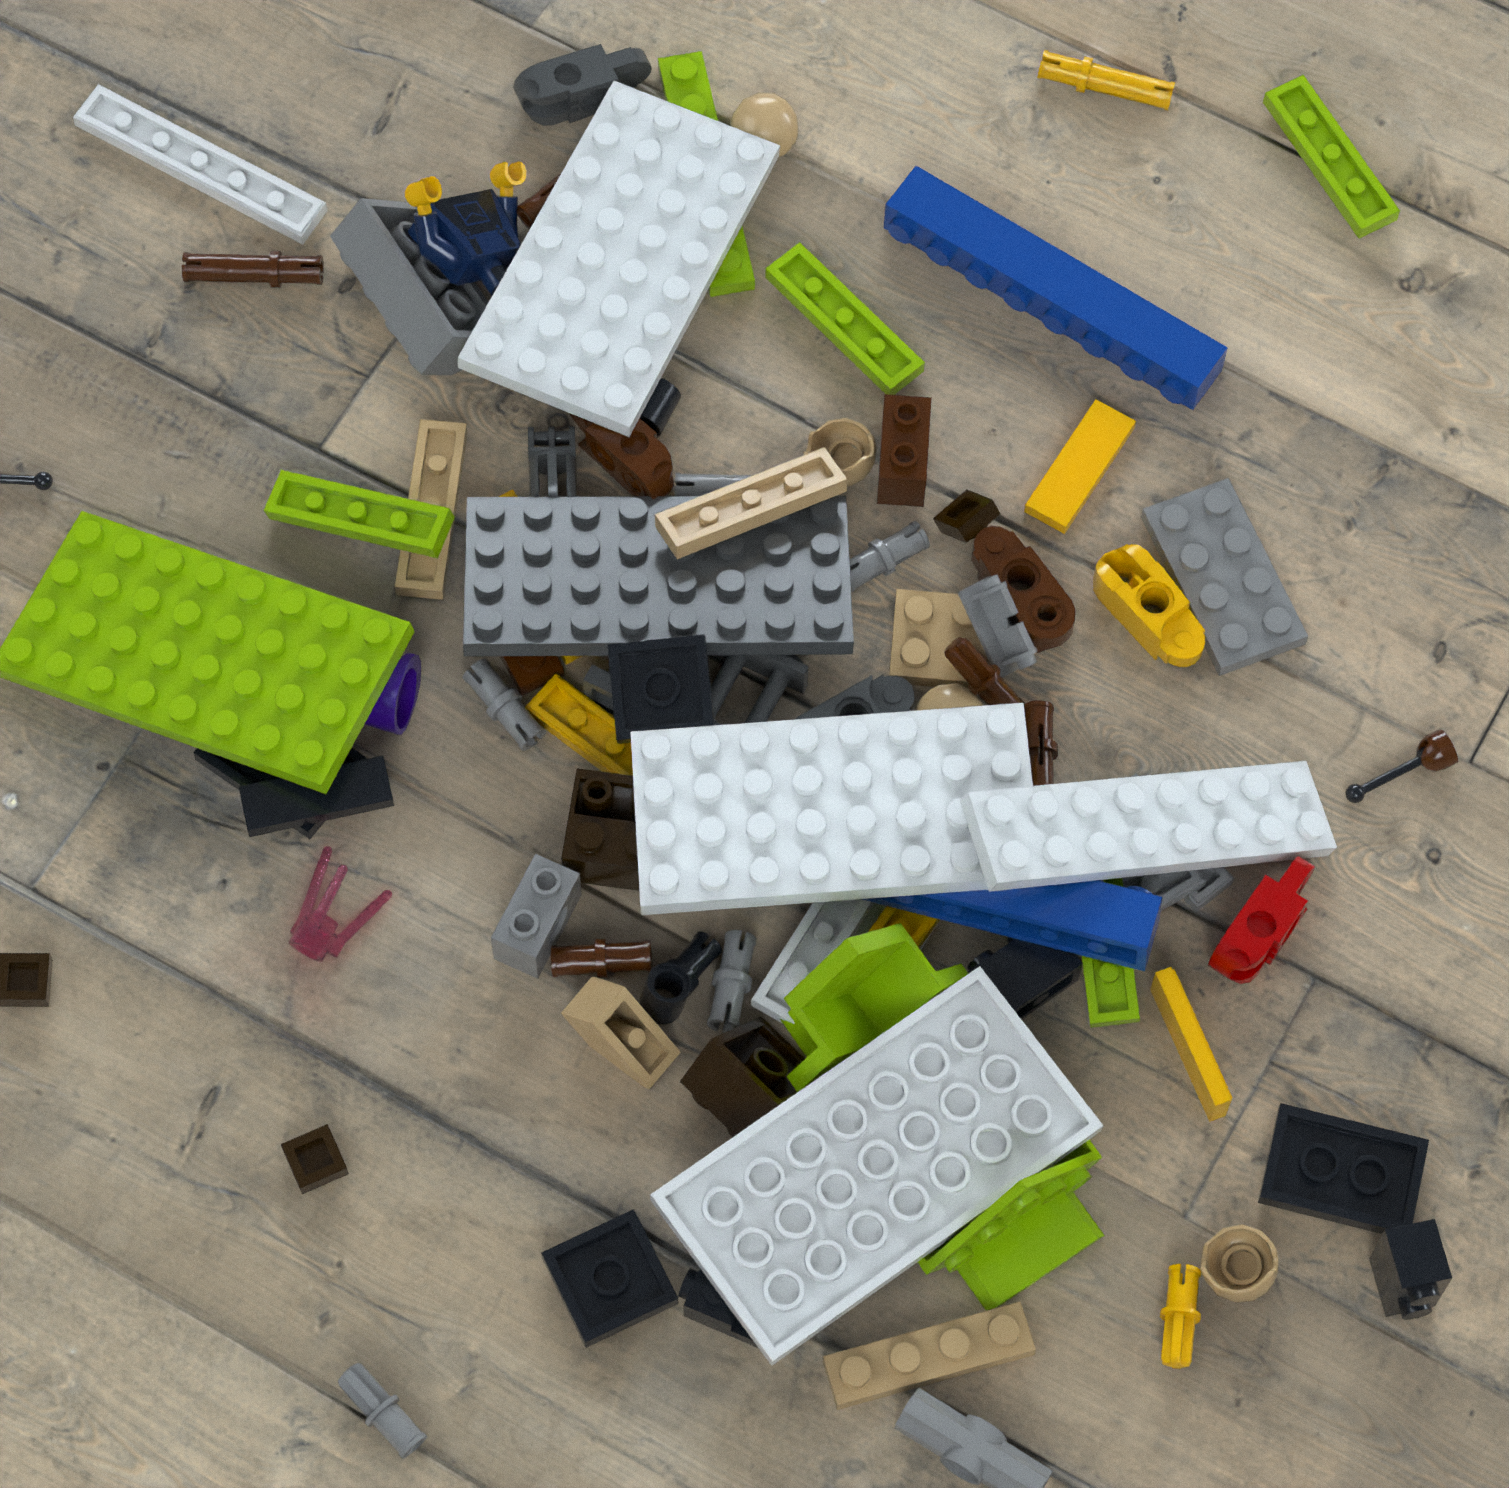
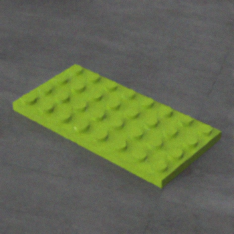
[0,511,415,794]

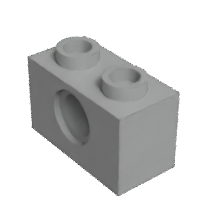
[491,854,582,979]

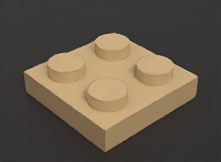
[889,589,987,688]

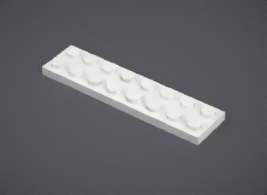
[960,761,1337,892]

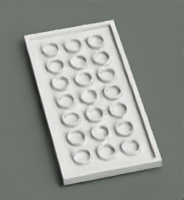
[458,81,780,437]
[630,703,1033,915]
[650,966,1103,1366]

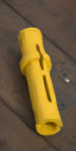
[1037,49,1175,111]

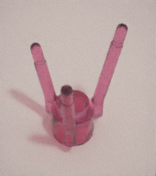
[288,846,392,962]

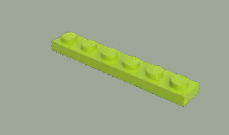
[658,51,755,297]

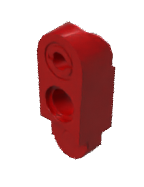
[1208,856,1315,984]

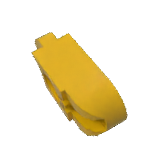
[1093,544,1206,667]

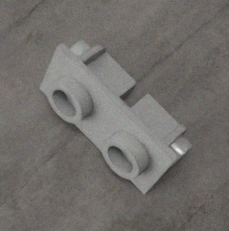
[957,574,1038,678]

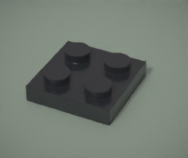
[607,634,715,744]
[541,1209,679,1348]

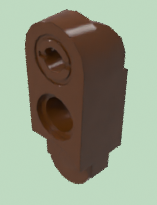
[569,413,674,500]
[971,526,1076,653]

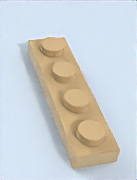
[395,419,468,600]
[655,447,847,559]
[822,1301,1036,1410]

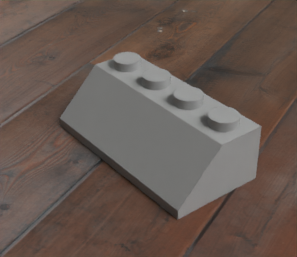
[330,198,489,376]

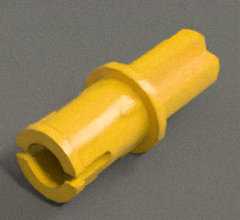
[1160,1264,1201,1369]

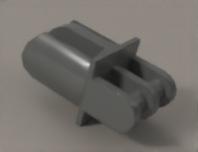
[528,426,577,497]

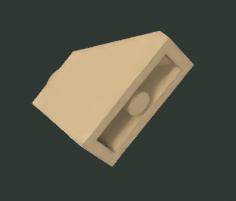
[561,976,681,1089]

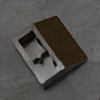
[561,768,639,891]

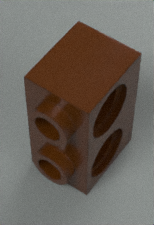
[877,394,932,507]

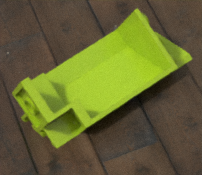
[780,923,1105,1311]

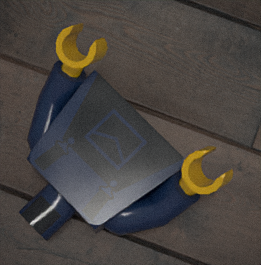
[405,161,527,296]

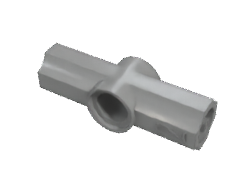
[894,1387,1053,1488]

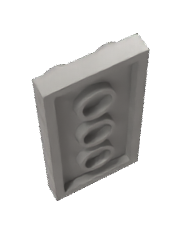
[1141,478,1308,676]

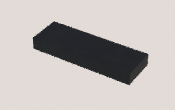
[239,756,394,837]

